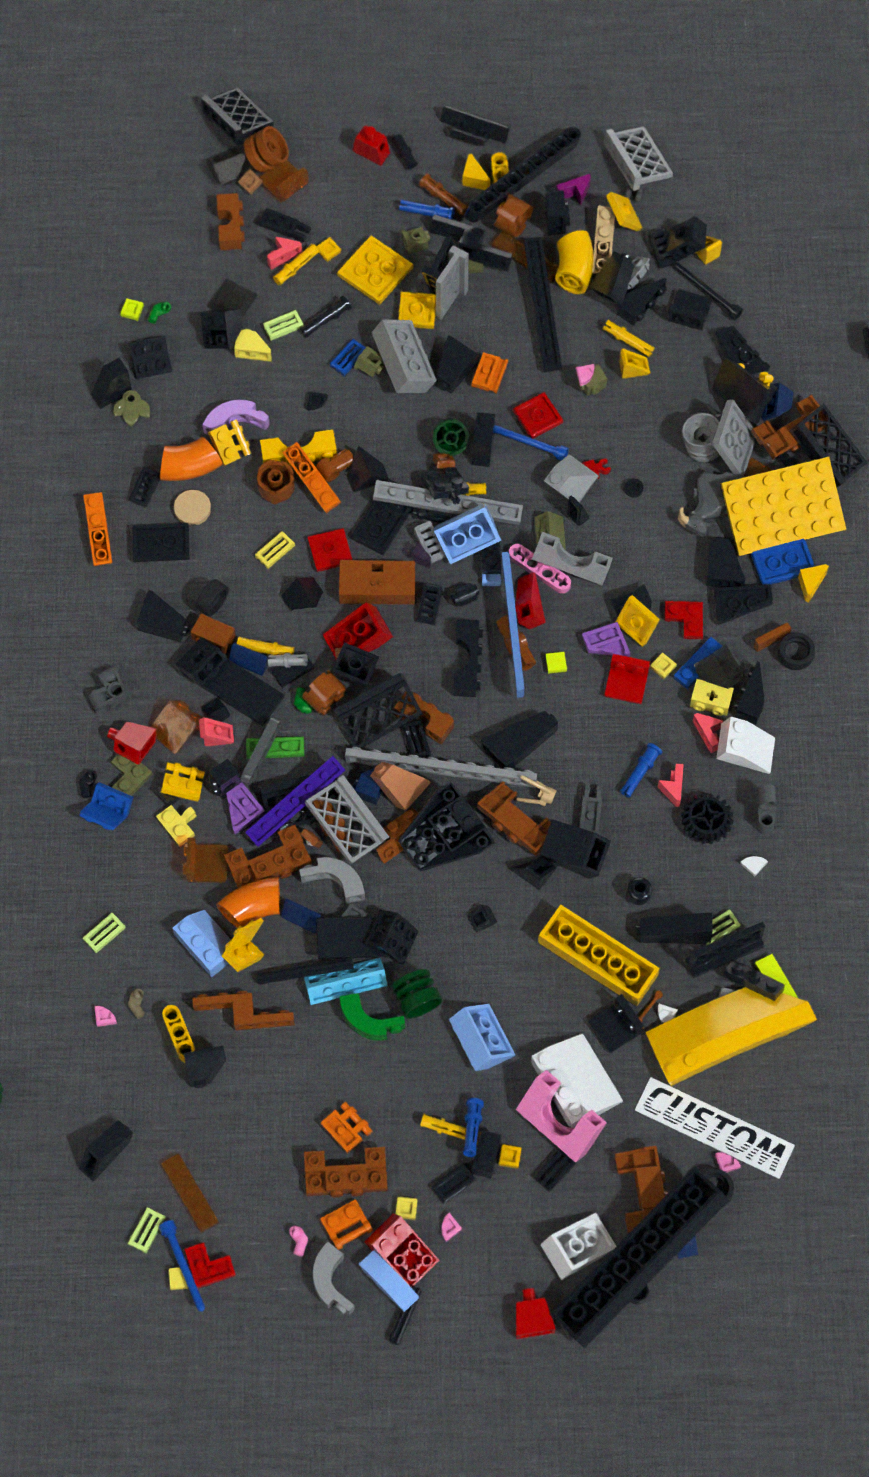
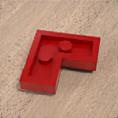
[665,601,703,639]
[185,1243,236,1289]

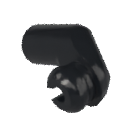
[79,770,97,799]

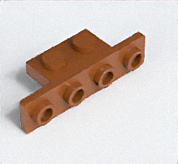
[376,807,418,864]

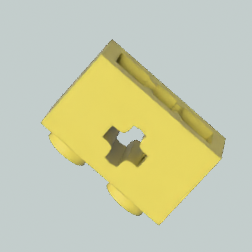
[690,679,734,716]

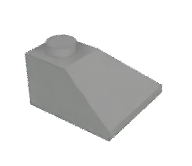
[544,454,599,502]

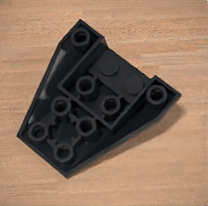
[398,781,495,872]

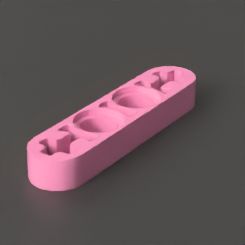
[509,544,571,593]

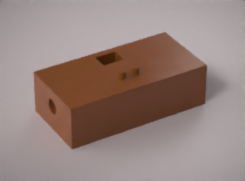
[339,560,415,605]

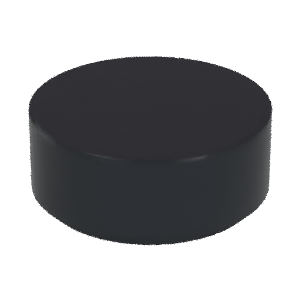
[625,478,644,498]

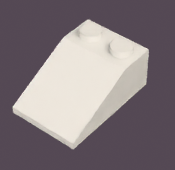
[716,717,775,774]
[540,1213,616,1280]

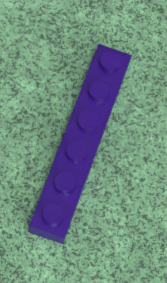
[245,756,345,847]

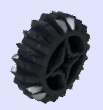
[681,793,733,844]

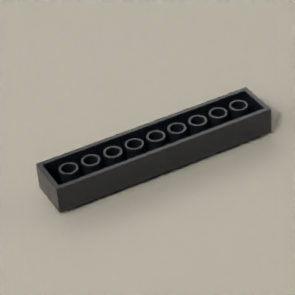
[550,1167,729,1349]

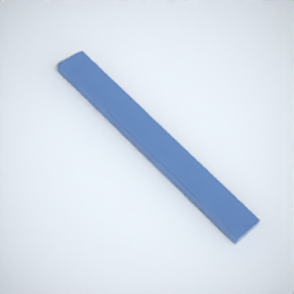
[502,552,524,698]

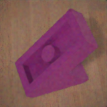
[556,174,591,205]

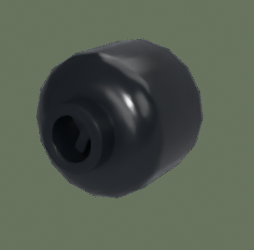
[626,877,653,906]

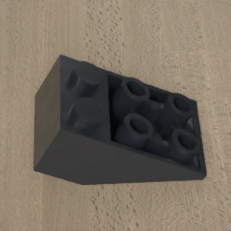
[539,819,611,879]

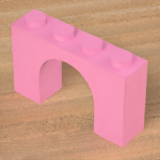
[516,1070,607,1162]

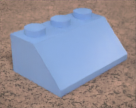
[434,503,501,564]
[173,910,231,978]
[449,1004,515,1071]

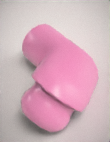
[289,1226,308,1256]

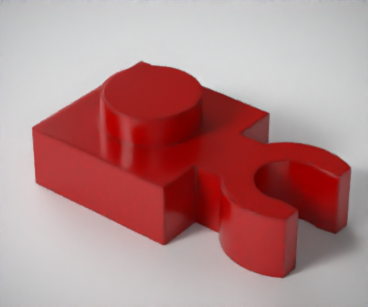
[582,458,611,479]

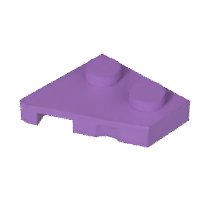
[582,622,630,657]
[226,782,265,835]

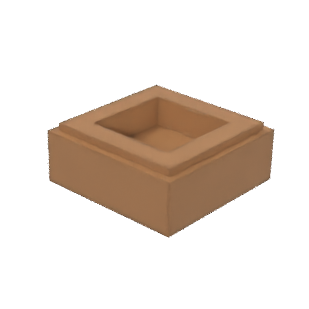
[238,168,263,195]

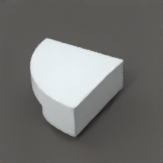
[740,856,768,877]
[658,1004,678,1024]

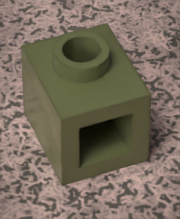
[577,364,607,396]

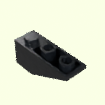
[616,278,667,326]
[733,661,765,725]

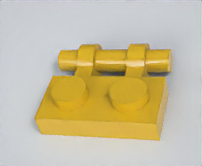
[208,419,251,466]
[161,762,205,802]

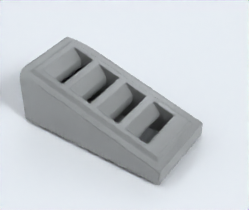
[414,521,447,564]

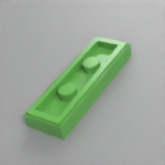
[246,737,304,759]

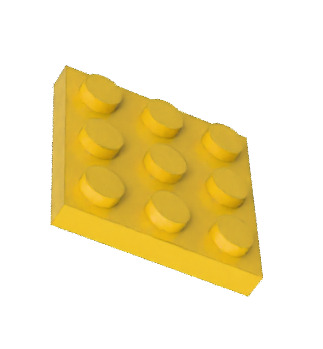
[337,235,413,305]

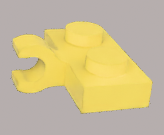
[156,805,197,847]

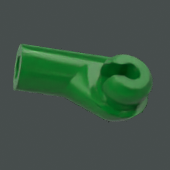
[147,302,171,324]
[294,687,312,714]

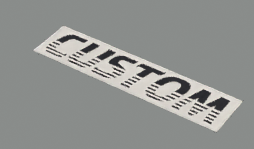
[635,1077,795,1179]

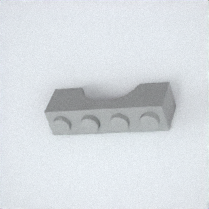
[532,532,613,585]

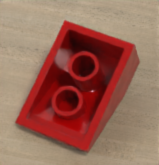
[323,602,393,660]

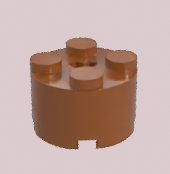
[494,194,533,237]
[257,460,295,504]
[302,670,346,716]

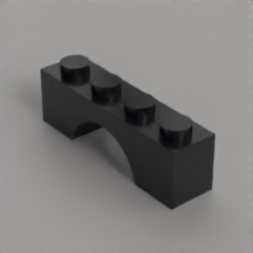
[453,619,483,697]

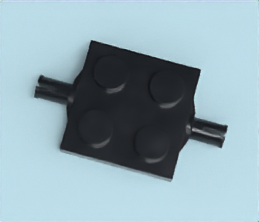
[421,464,469,505]

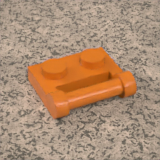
[320,1199,373,1250]

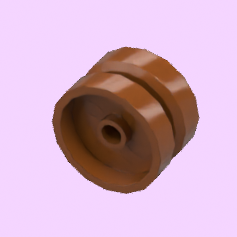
[244,126,289,172]

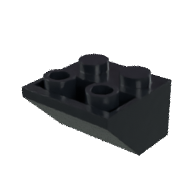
[200,309,243,349]

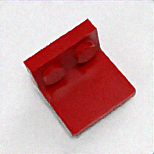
[604,654,650,704]

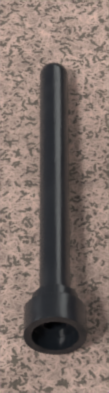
[673,262,743,321]

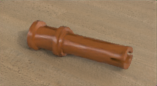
[419,173,468,216]

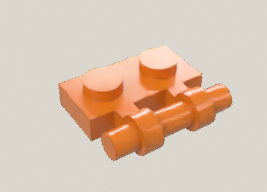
[320,1102,373,1154]

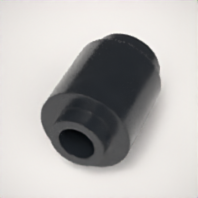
[450,583,480,607]

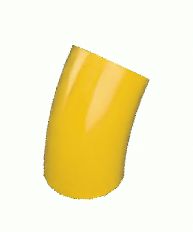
[555,230,593,294]

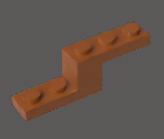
[192,991,295,1031]

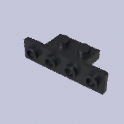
[440,105,510,146]

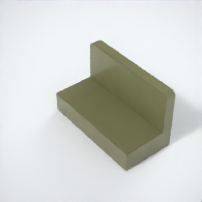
[534,511,566,550]

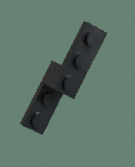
[430,214,512,272]

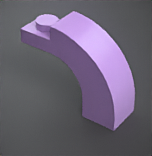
[202,400,269,435]

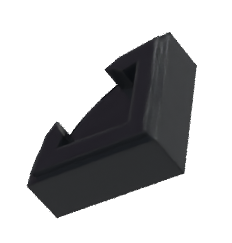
[307,391,328,411]

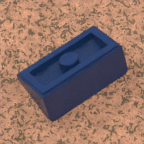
[229,643,268,676]
[281,899,321,933]

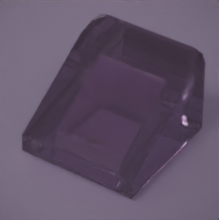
[413,543,431,568]

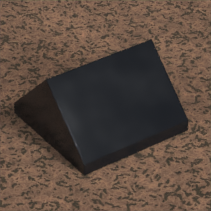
[331,642,379,687]

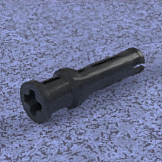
[300,296,352,338]

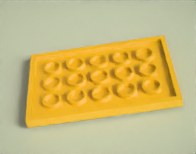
[720,457,846,556]

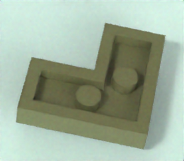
[111,754,153,796]

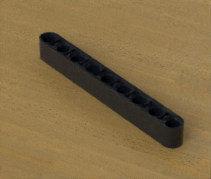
[465,127,581,223]

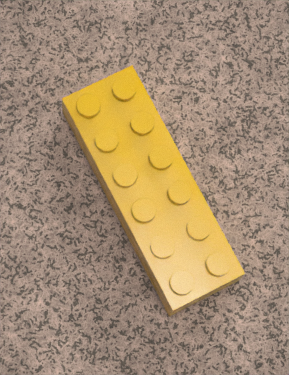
[538,904,660,1007]

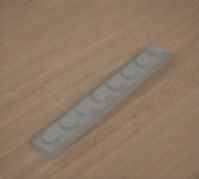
[373,480,523,525]

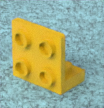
[222,918,264,972]

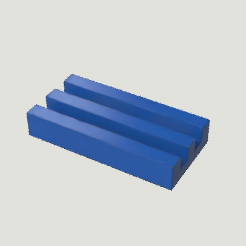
[330,339,366,376]

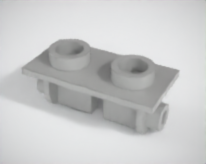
[627,256,650,292]

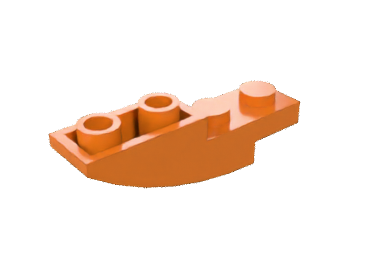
[282,442,341,513]
[83,492,112,566]

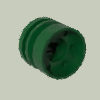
[391,969,443,1019]

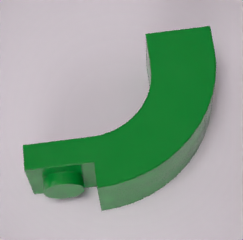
[339,993,405,1041]

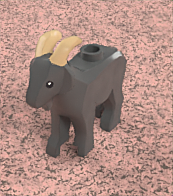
[678,468,741,535]

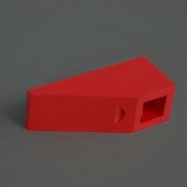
[515,572,546,630]

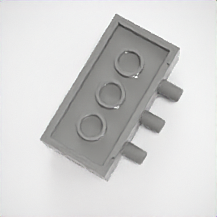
[371,320,437,393]

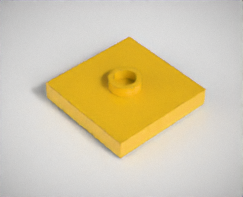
[606,192,642,231]
[398,292,436,329]
[615,595,660,647]

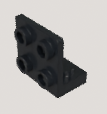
[668,289,713,330]
[129,335,172,379]
[365,910,418,965]
[589,994,644,1053]

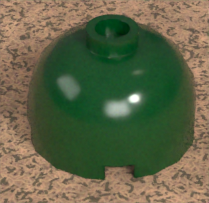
[432,418,469,456]

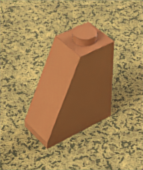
[370,762,431,810]

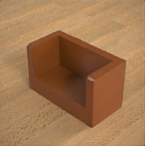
[191,614,236,654]

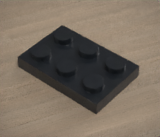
[133,523,190,562]

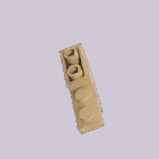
[592,206,615,274]

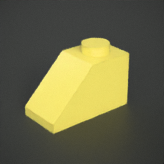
[234,329,272,362]

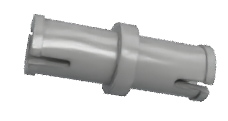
[268,653,308,668]

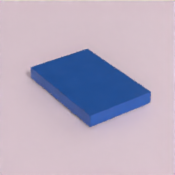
[751,538,815,585]

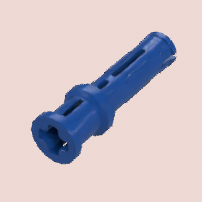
[399,199,455,220]
[620,743,663,798]
[463,1098,484,1157]

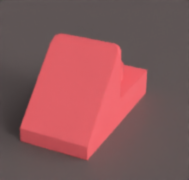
[267,237,302,270]
[693,713,723,753]
[199,717,234,746]
[658,764,684,807]

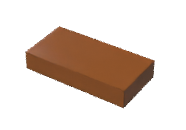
[754,623,791,652]

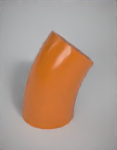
[160,436,223,481]
[216,877,280,928]

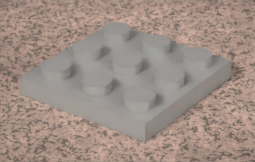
[712,400,756,478]

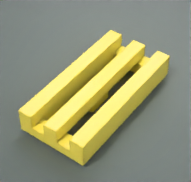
[255,531,295,569]

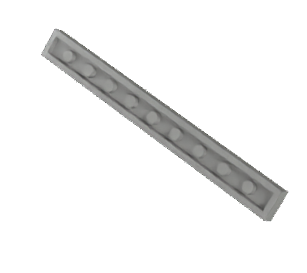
[345,747,537,788]

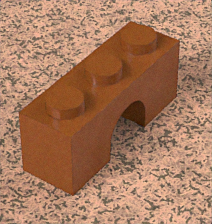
[217,193,245,250]
[394,692,454,745]

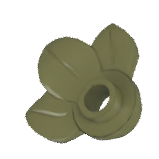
[114,390,150,427]

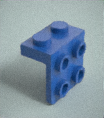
[79,782,134,830]

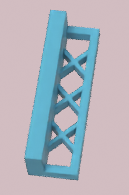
[304,958,388,1005]

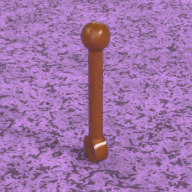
[638,991,663,1022]

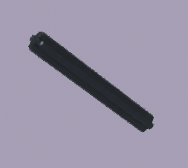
[257,958,354,985]

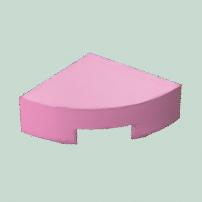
[576,364,594,386]
[94,1006,117,1027]
[715,1153,741,1172]
[442,1213,462,1242]

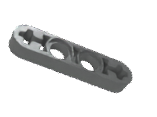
[241,717,282,785]

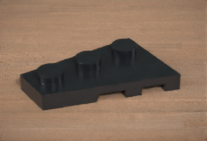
[715,326,771,375]
[714,584,773,625]

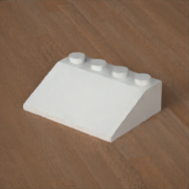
[531,1034,623,1128]

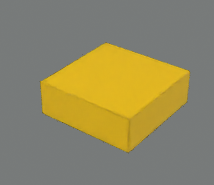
[317,237,341,262]
[499,1144,522,1169]

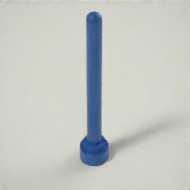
[495,425,569,461]
[159,1220,205,1312]

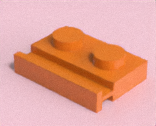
[472,352,508,394]

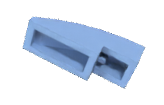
[359,1250,419,1312]

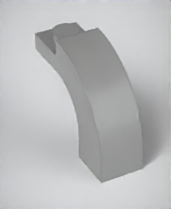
[299,857,365,904]
[313,1241,355,1316]

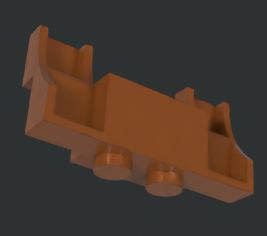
[751,394,826,460]
[477,781,551,856]
[224,825,312,888]
[614,1146,668,1234]
[304,1147,388,1198]

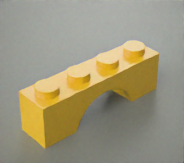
[260,430,337,466]

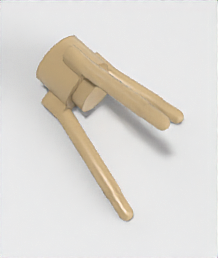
[516,770,557,806]

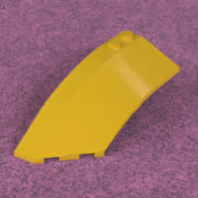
[646,987,817,1086]

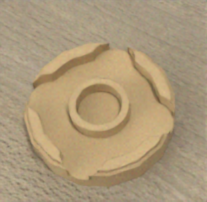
[174,490,211,526]

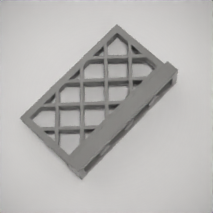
[604,126,673,191]
[436,246,469,321]
[304,775,389,865]

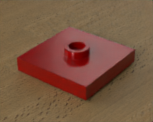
[513,392,563,439]
[308,528,353,572]

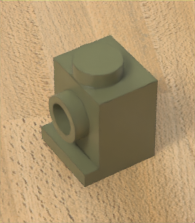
[402,227,430,255]
[354,346,385,377]

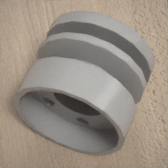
[682,413,720,462]

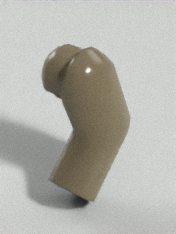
[128,988,145,1019]

